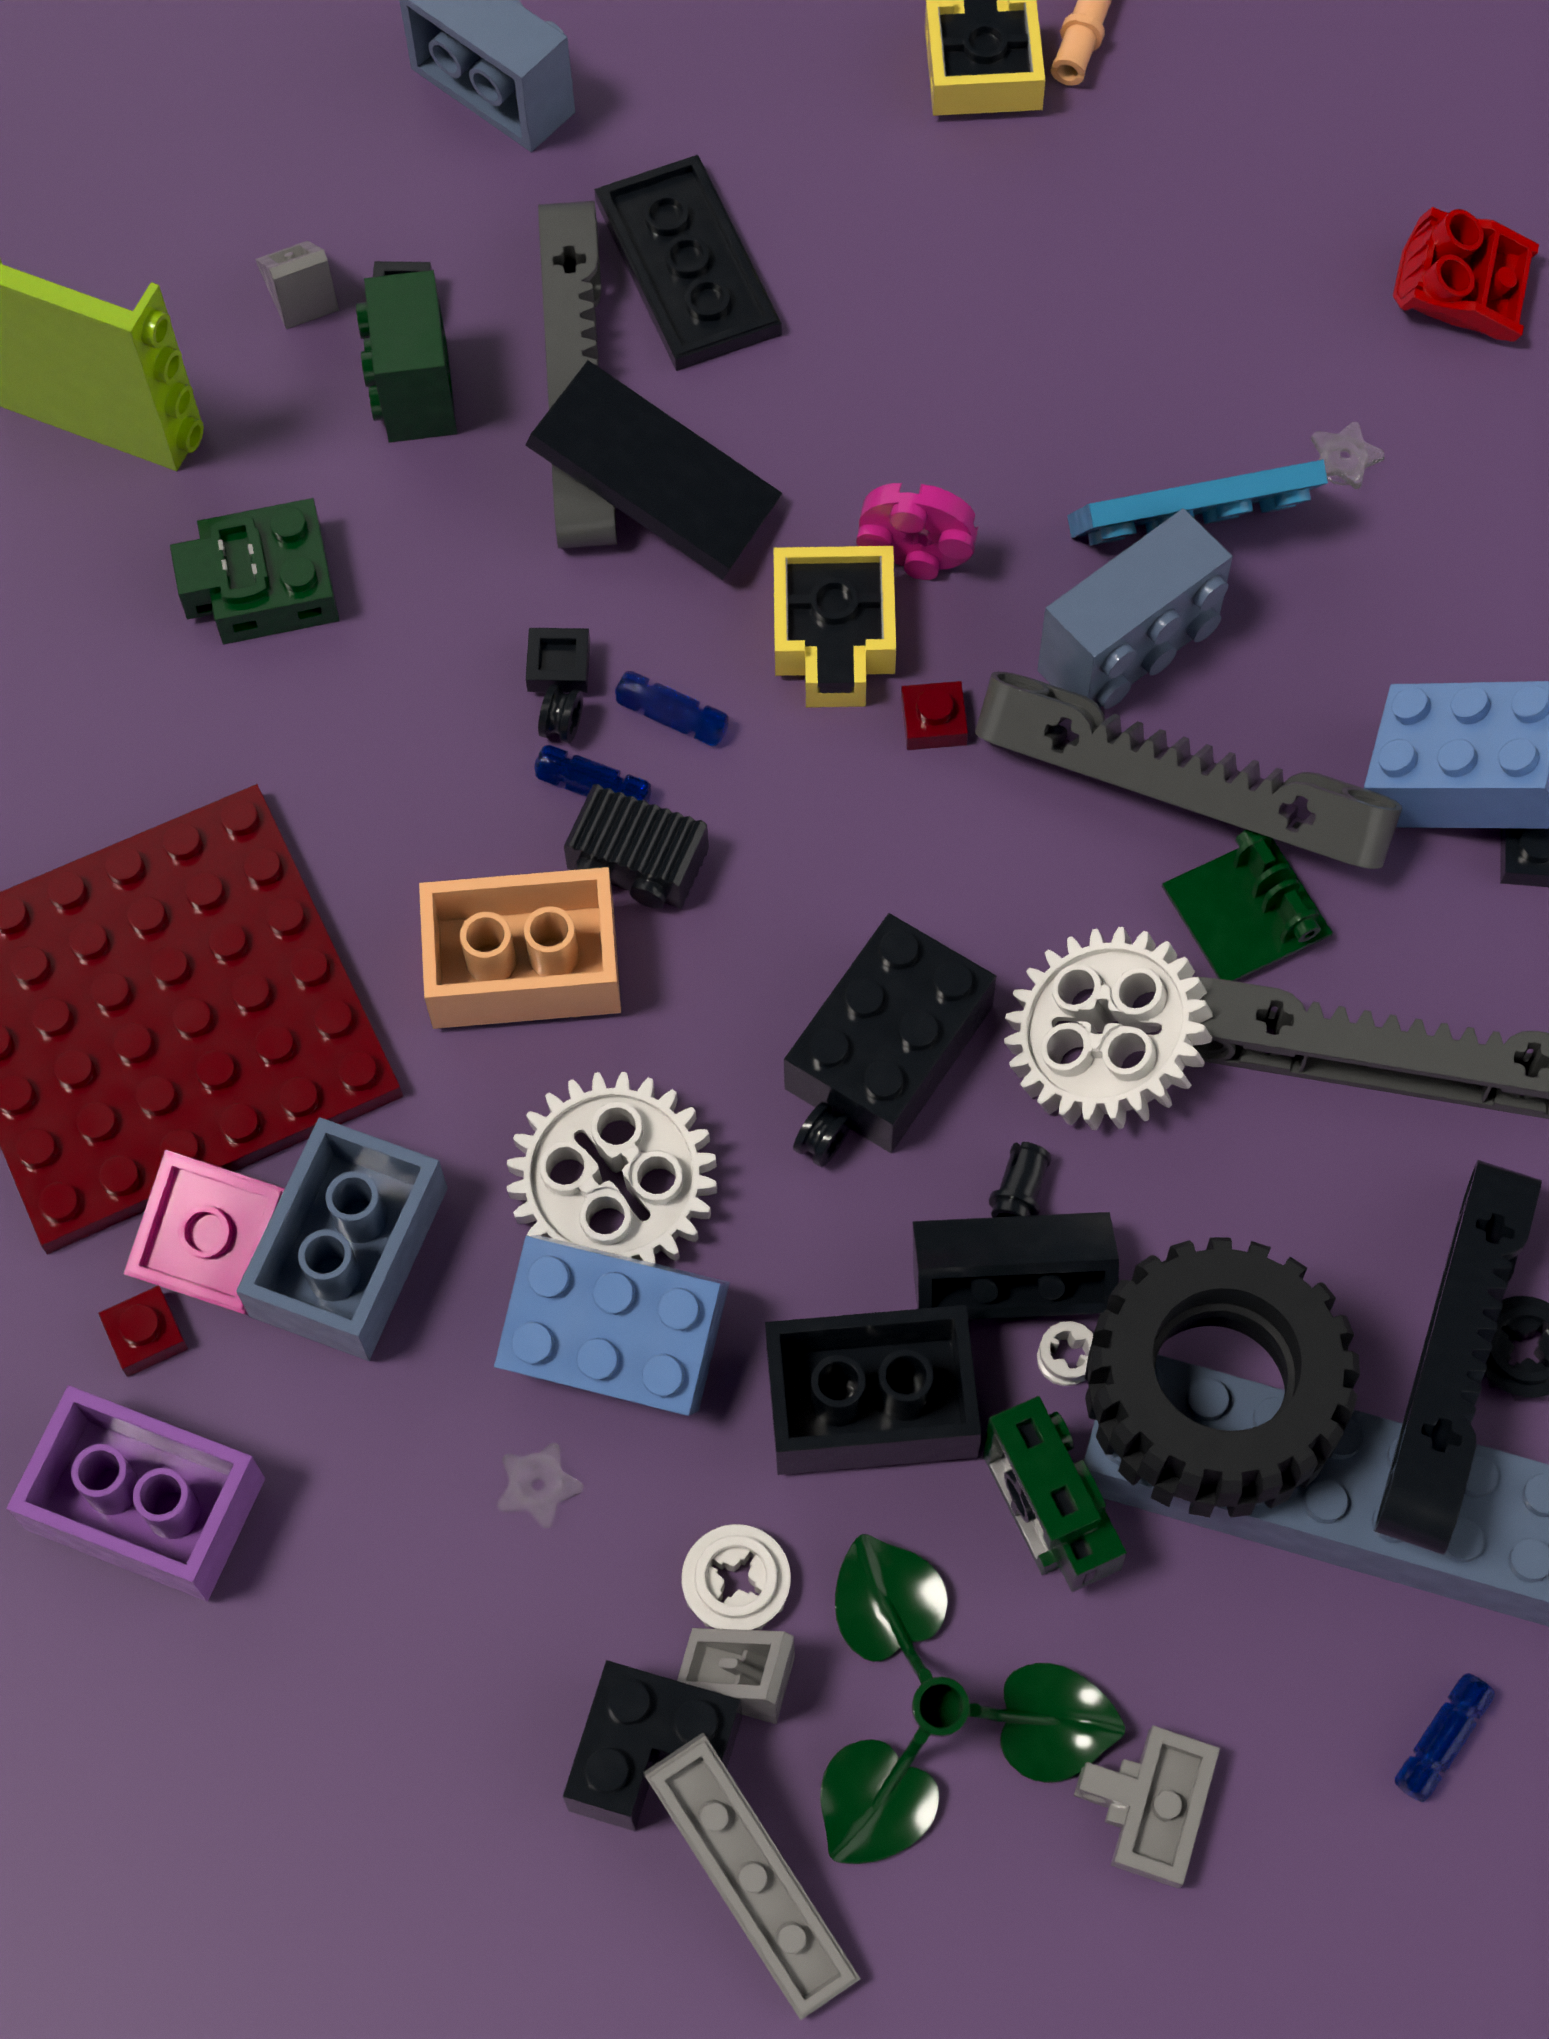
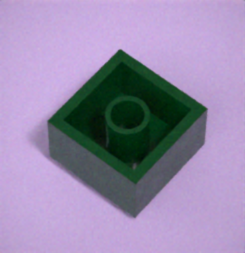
[356,270,457,443]

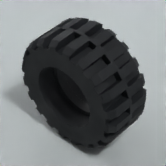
[1085,1237,1360,1518]

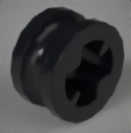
[538,684,583,744]
[793,1102,852,1167]

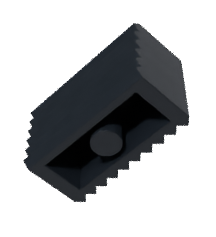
[564,784,709,909]

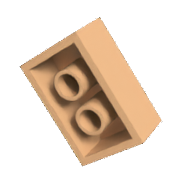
[419,867,621,1029]

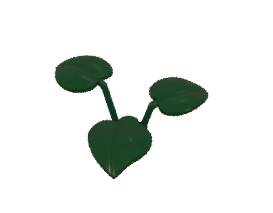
[820,1534,1125,1864]

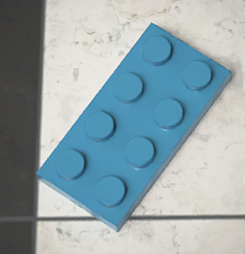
[1067,459,1328,546]

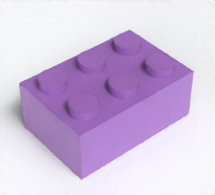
[6,1385,265,1602]

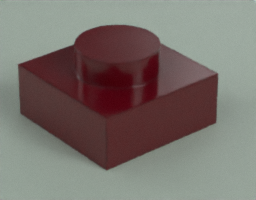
[901,681,968,750]
[98,1285,188,1377]

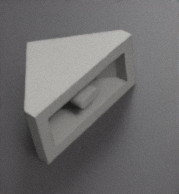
[255,241,339,329]
[677,1628,795,1724]

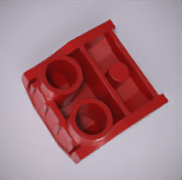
[1393,206,1539,342]

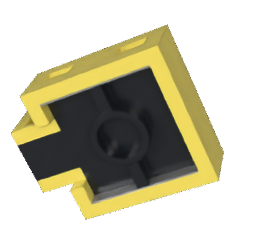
[925,0,1045,116]
[773,546,896,707]

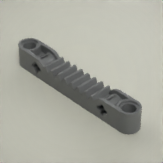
[538,201,617,548]
[975,672,1402,869]
[1193,977,1549,1119]

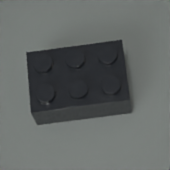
[784,913,997,1153]
[765,1305,981,1475]

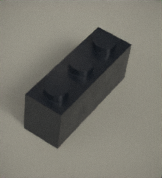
[913,1212,1119,1320]

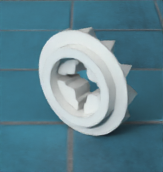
[682,1524,791,1630]

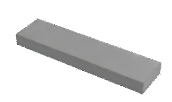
[643,1732,860,2020]

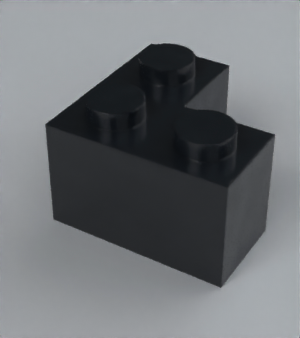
[562,1660,743,1831]

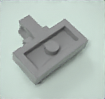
[1074,1725,1220,1889]

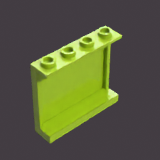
[0,259,204,471]

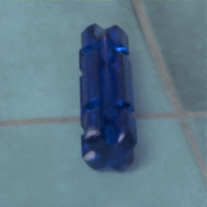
[615,671,729,746]
[534,745,651,803]
[1395,1673,1495,1802]

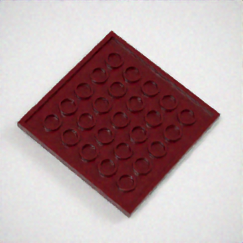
[0,784,403,1254]

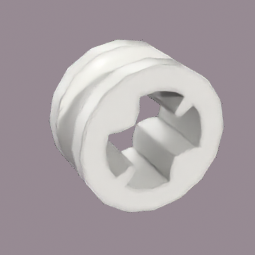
[1037,1321,1094,1387]

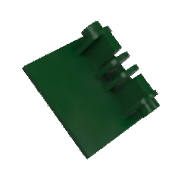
[1162,829,1333,981]

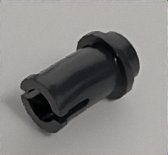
[989,1142,1051,1217]

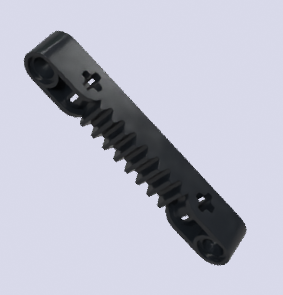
[1374,1160,1542,1555]

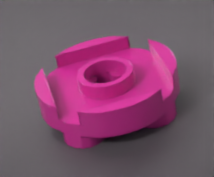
[856,483,978,580]

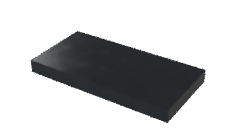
[594,155,782,371]
[525,360,782,580]

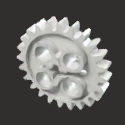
[1004,927,1213,1130]
[507,1072,717,1264]

